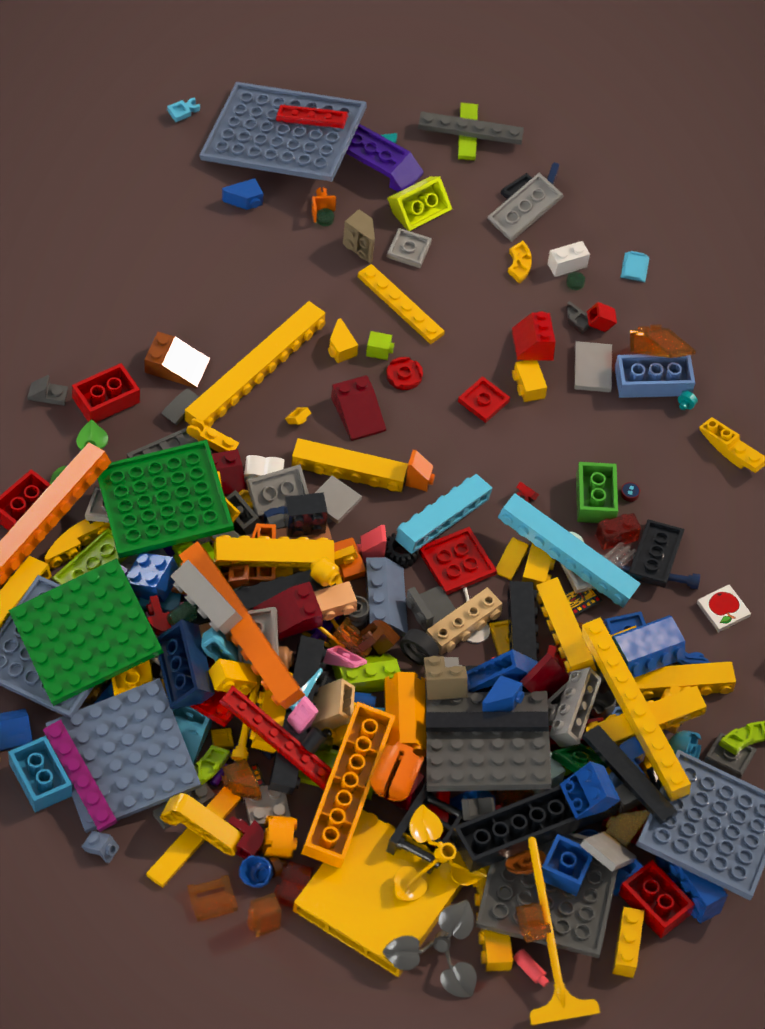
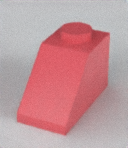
[356,525,387,563]

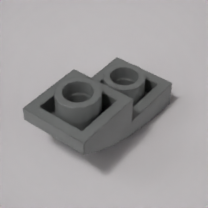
[161,388,199,426]

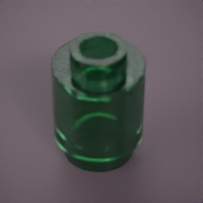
[166,601,197,627]

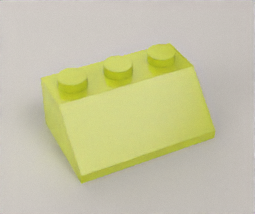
[387,176,452,231]

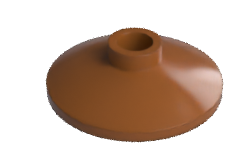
[505,849,546,875]

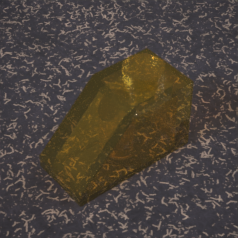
[605,810,650,847]

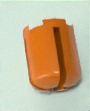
[371,742,424,801]

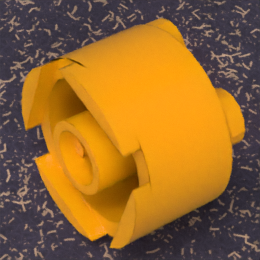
[262,815,297,859]

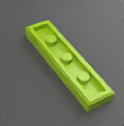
[458,103,478,161]

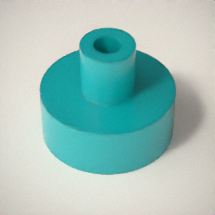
[678,391,698,410]

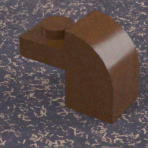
[358,620,400,656]

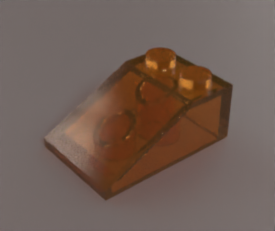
[630,324,696,358]

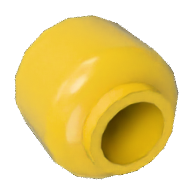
[310,557,340,587]

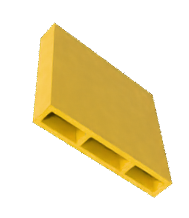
[293,810,463,977]

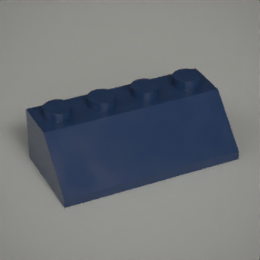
[157,620,215,709]

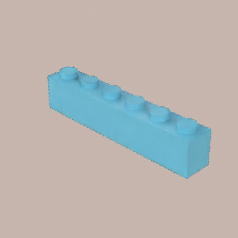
[395,474,493,554]

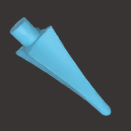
[290,668,323,710]

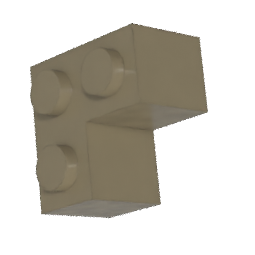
[424,656,468,700]

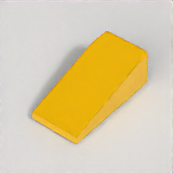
[496,537,529,580]

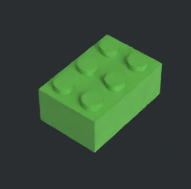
[576,462,618,524]

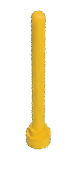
[231,674,262,762]

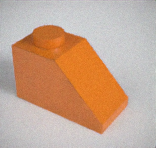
[405,450,435,491]

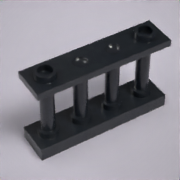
[386,782,468,874]

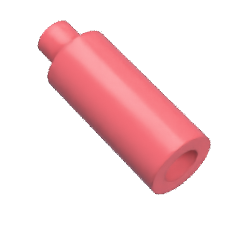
[513,949,549,987]

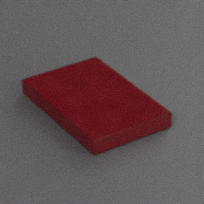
[520,653,569,699]

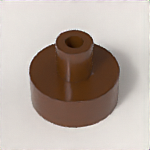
[267,856,287,878]

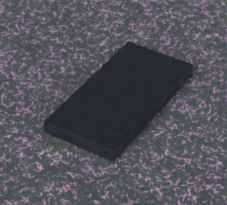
[628,519,685,588]

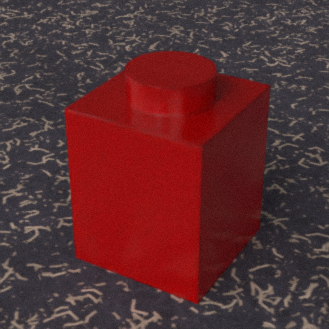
[587,302,617,332]

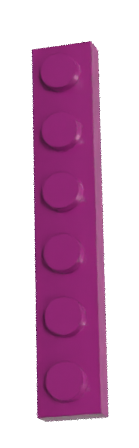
[43,719,118,832]

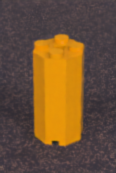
[384,672,427,759]

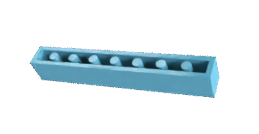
[497,493,641,608]

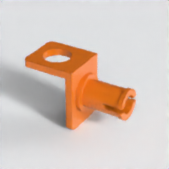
[312,187,336,223]

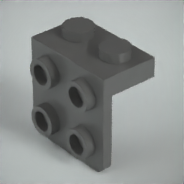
[405,586,456,632]

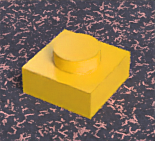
[285,407,311,425]

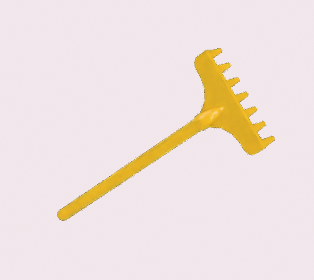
[528,837,600,1025]

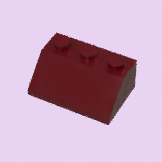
[212,449,246,496]

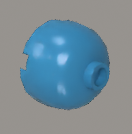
[668,730,701,759]

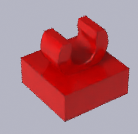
[516,481,539,503]

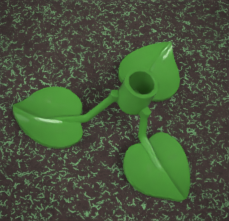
[50,419,108,484]

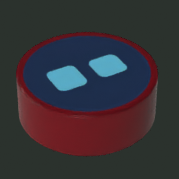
[621,482,640,502]

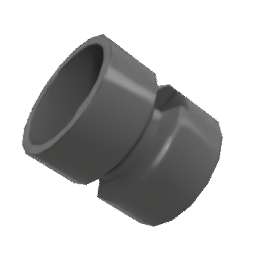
[342,595,370,632]

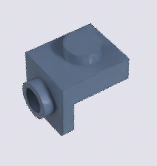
[82,831,119,863]

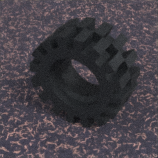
[385,533,419,569]

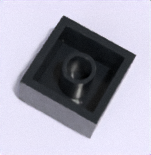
[284,492,328,537]

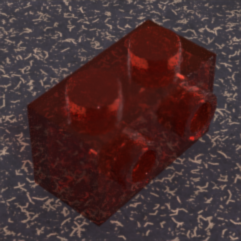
[596,513,641,550]

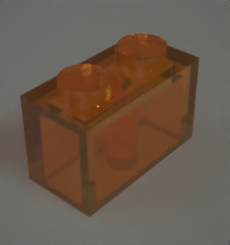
[247,893,282,937]

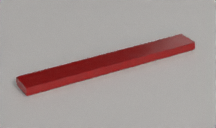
[219,686,332,790]

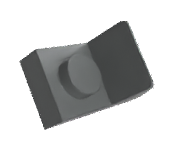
[27,375,68,406]

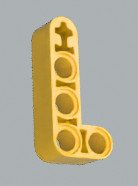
[160,793,243,856]

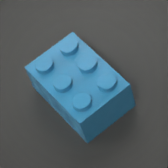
[8,736,72,812]

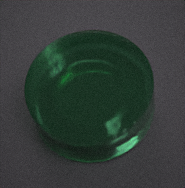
[317,208,334,226]
[567,272,585,290]

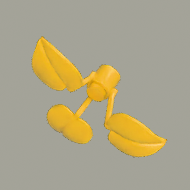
[394,804,487,901]

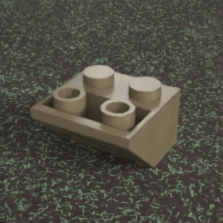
[343,209,375,263]

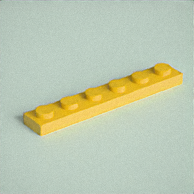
[358,264,445,344]

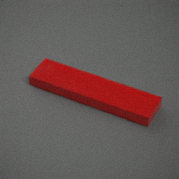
[276,105,348,129]

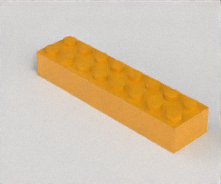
[301,702,395,868]

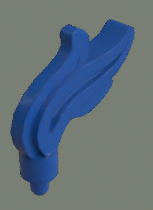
[677,652,710,665]

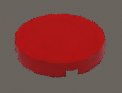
[386,357,423,390]

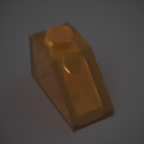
[221,759,262,801]

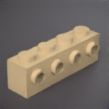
[427,587,503,655]

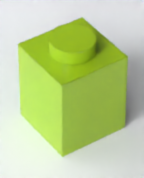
[366,331,395,361]

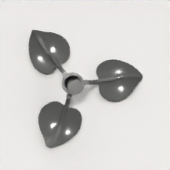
[383,900,477,997]

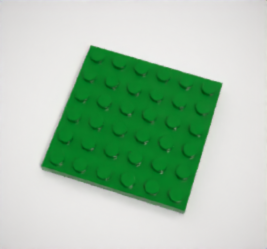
[97,440,234,558]
[9,558,164,706]

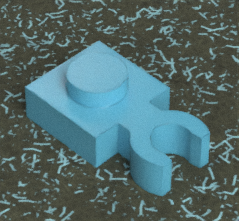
[167,98,200,122]

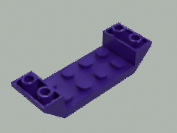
[346,124,424,192]

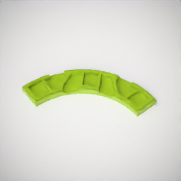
[719,721,765,755]
[194,745,231,785]

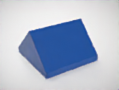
[0,709,33,751]

